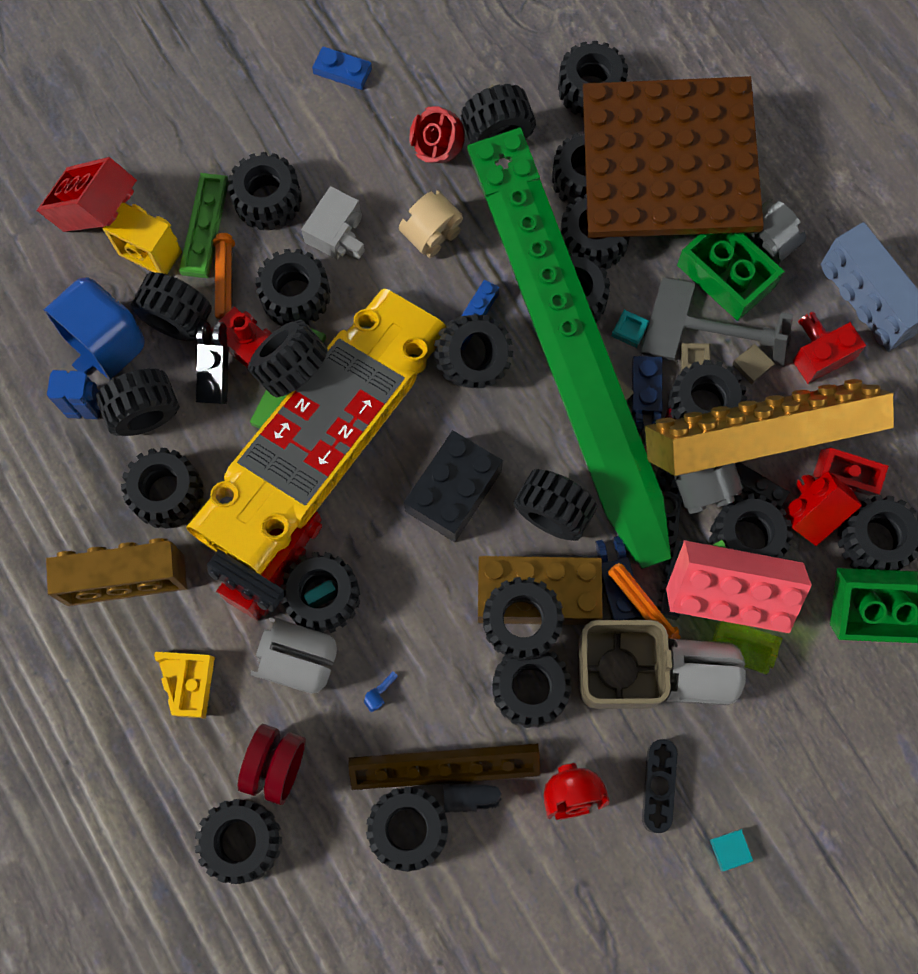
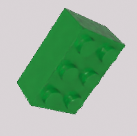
[677,233,785,321]
[830,568,918,643]

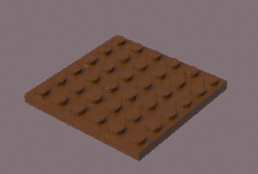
[583,76,764,238]

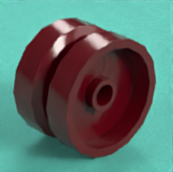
[237,723,306,805]

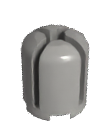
[251,616,337,694]
[665,638,746,706]

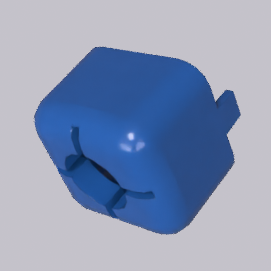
[43,277,145,380]

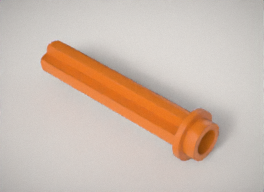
[213,233,235,319]
[608,563,681,639]

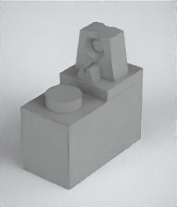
[301,186,365,260]

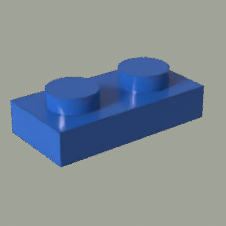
[312,46,372,90]

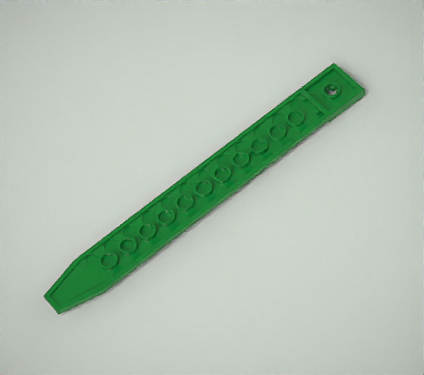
[467,127,671,569]

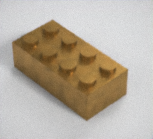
[46,538,187,606]
[478,556,602,625]

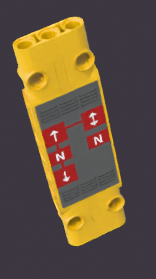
[186,289,447,575]

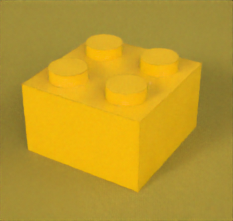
[102,203,182,274]

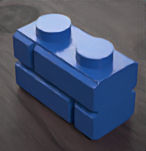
[47,370,101,419]

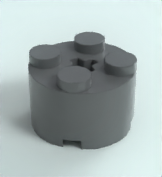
[743,199,806,265]
[674,463,743,514]

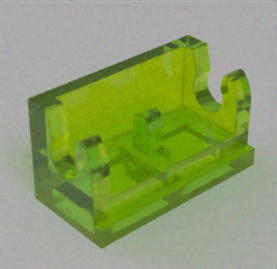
[712,621,783,675]

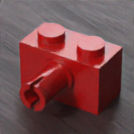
[211,306,272,369]
[793,311,867,384]
[813,447,889,496]
[785,471,862,546]

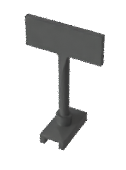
[641,277,793,366]

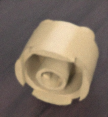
[399,190,463,258]

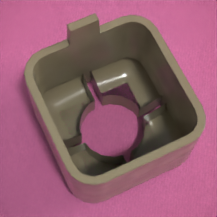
[578,620,672,709]

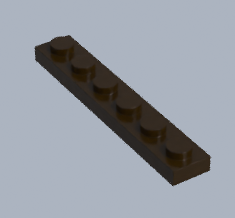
[348,743,540,790]

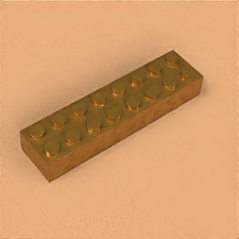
[645,379,894,476]

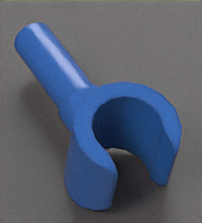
[364,671,398,712]

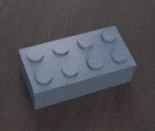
[820,222,918,352]

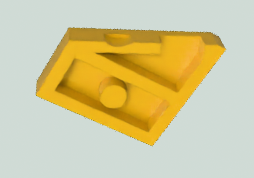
[154,652,215,719]

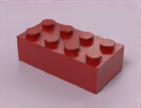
[36,157,137,232]

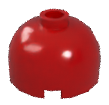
[409,106,465,163]
[544,763,610,820]

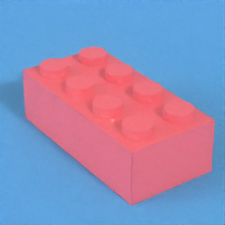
[666,540,812,633]

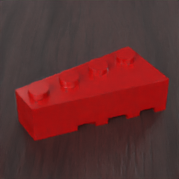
[216,511,322,621]

